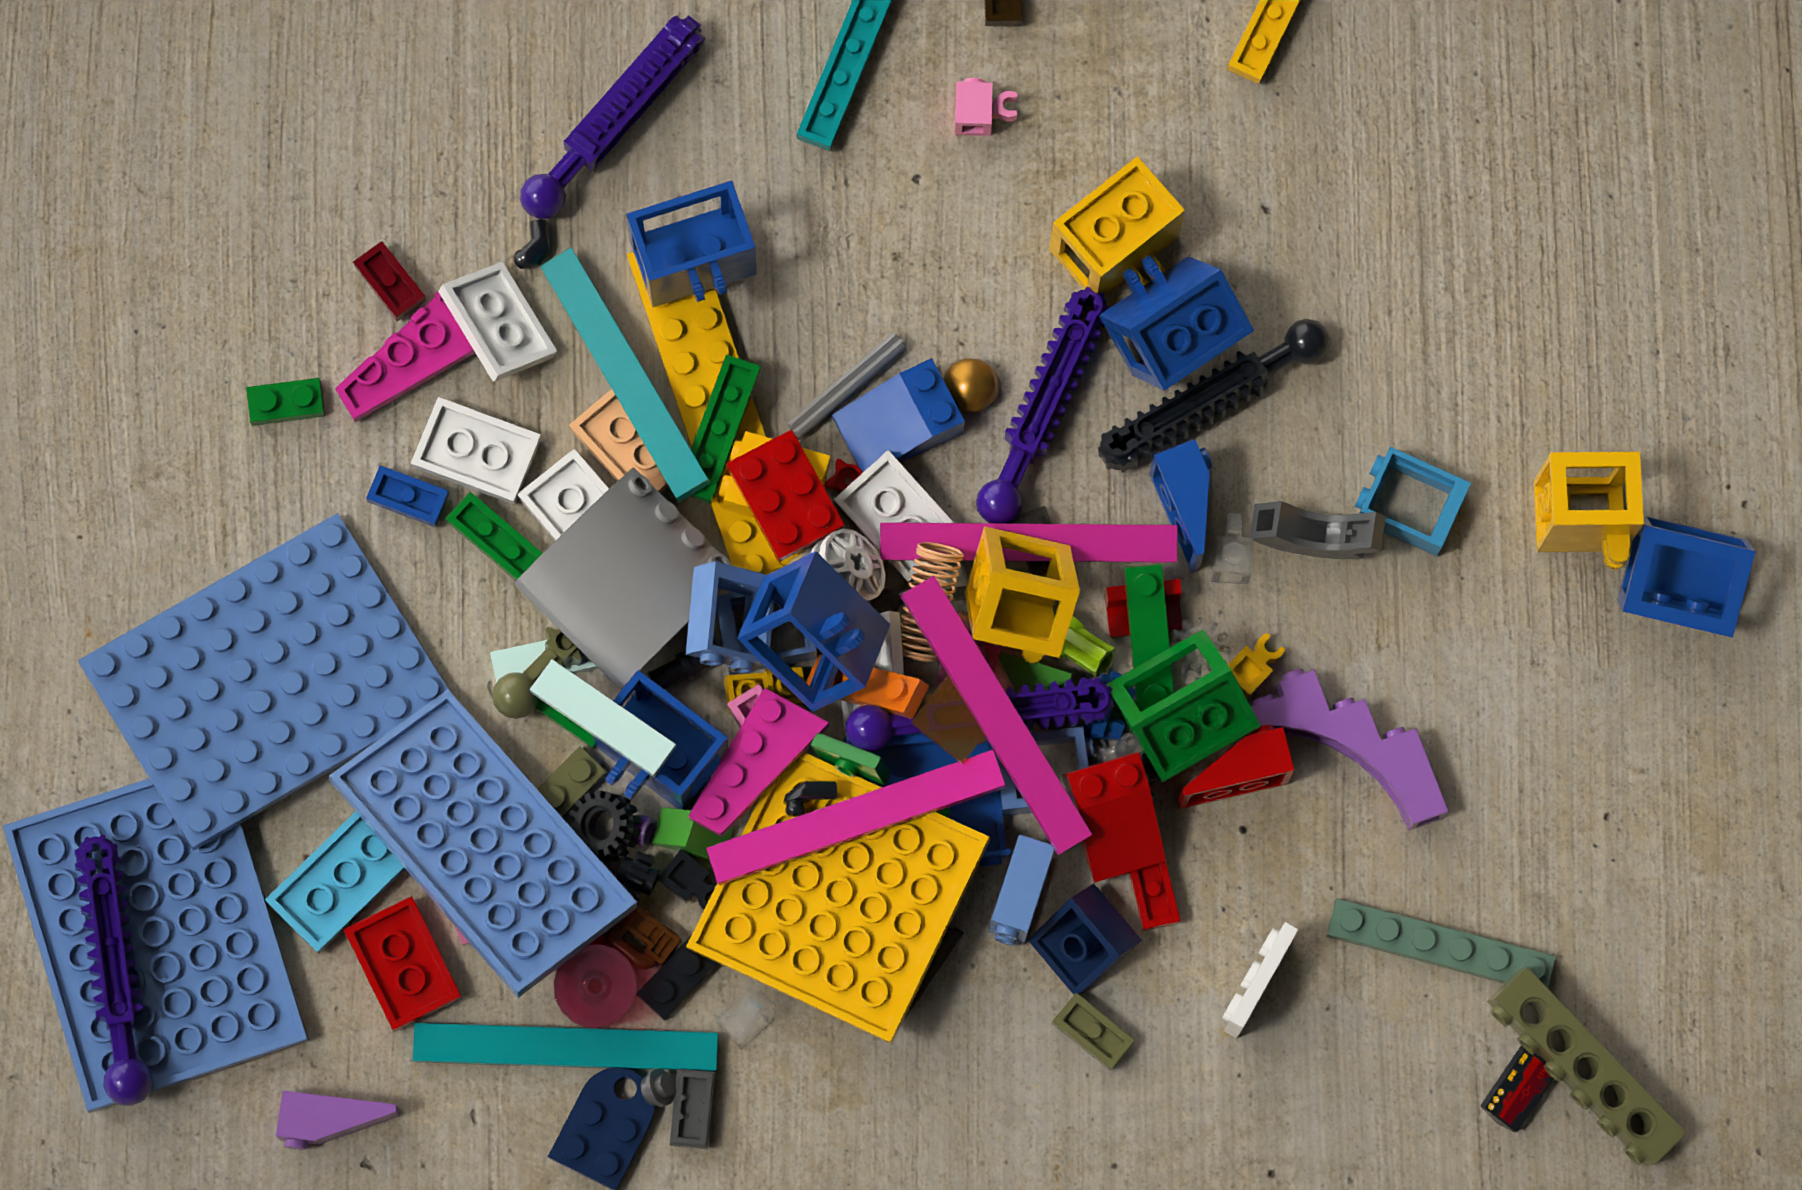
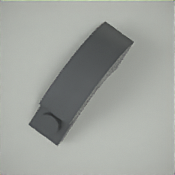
[1250,501,1386,559]

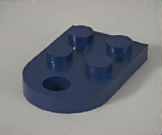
[548,1068,655,1190]

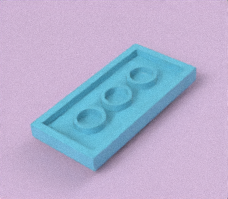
[265,811,405,954]

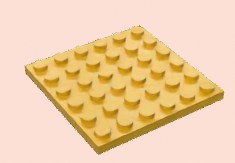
[686,753,991,1044]

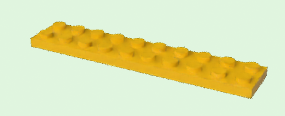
[627,252,804,575]

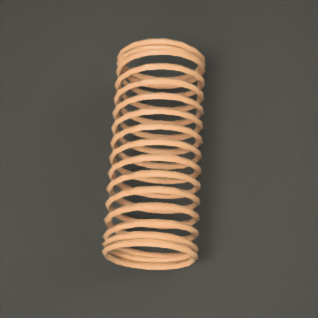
[900,542,964,662]

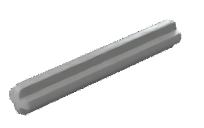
[788,333,906,439]

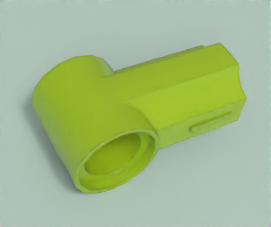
[1060,616,1116,677]

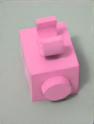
[955,78,1017,136]

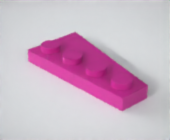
[335,292,475,422]
[688,688,830,837]

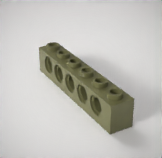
[1486,967,1687,1166]

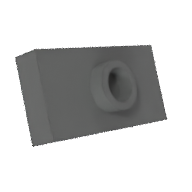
[669,1069,715,1150]

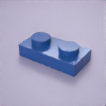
[366,465,450,528]

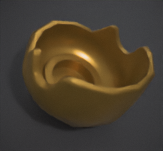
[944,358,1000,413]

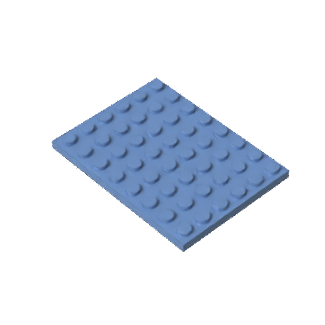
[78,513,449,851]
[3,779,309,1113]

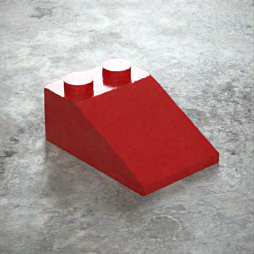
[1177,724,1294,810]
[1061,752,1166,883]

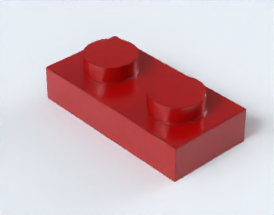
[1129,861,1180,931]

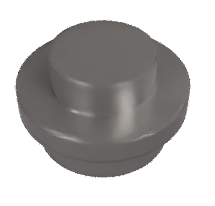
[641,1068,676,1107]

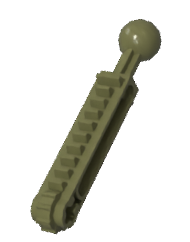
[492,627,582,719]

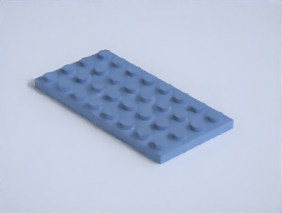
[329,690,637,998]

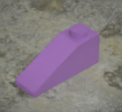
[276,1091,400,1150]

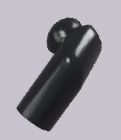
[514,219,550,269]
[783,781,837,817]

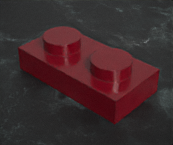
[353,241,426,321]

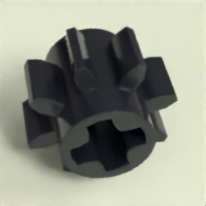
[616,851,661,901]

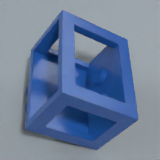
[626,180,757,308]
[1099,256,1254,391]
[1617,515,1756,638]
[737,551,891,712]
[593,670,729,810]

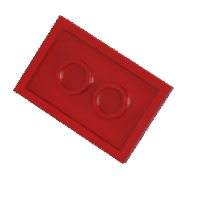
[726,429,845,562]
[344,896,462,1032]

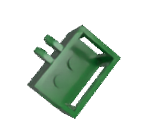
[1106,629,1261,782]

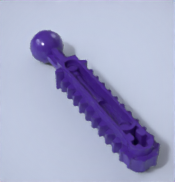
[519,15,705,219]
[976,287,1110,524]
[846,677,1114,752]
[74,834,153,1106]

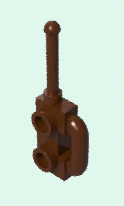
[606,902,682,970]

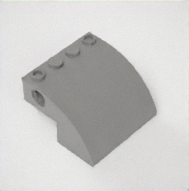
[514,467,733,690]

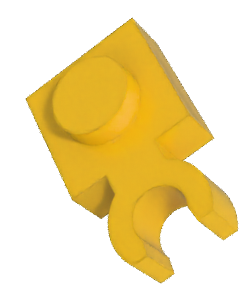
[1228,633,1285,699]

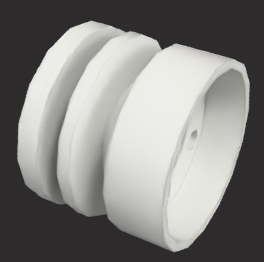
[788,529,886,602]

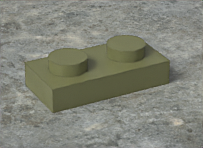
[537,746,607,818]
[1052,993,1135,1071]

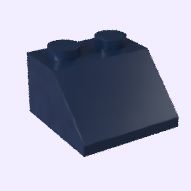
[1028,883,1142,995]

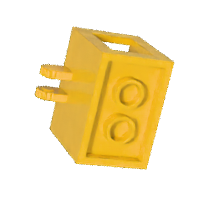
[1049,156,1185,295]
[1533,452,1644,571]
[965,526,1080,664]

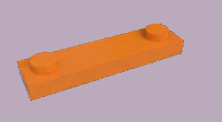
[805,654,929,719]

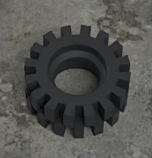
[568,790,641,861]

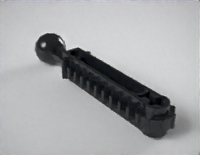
[1098,318,1330,473]

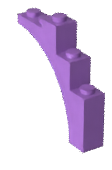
[1248,668,1448,830]

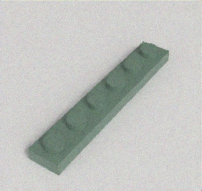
[1326,898,1556,988]

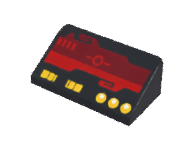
[1481,1046,1554,1133]

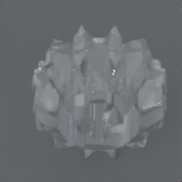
[1169,617,1231,681]

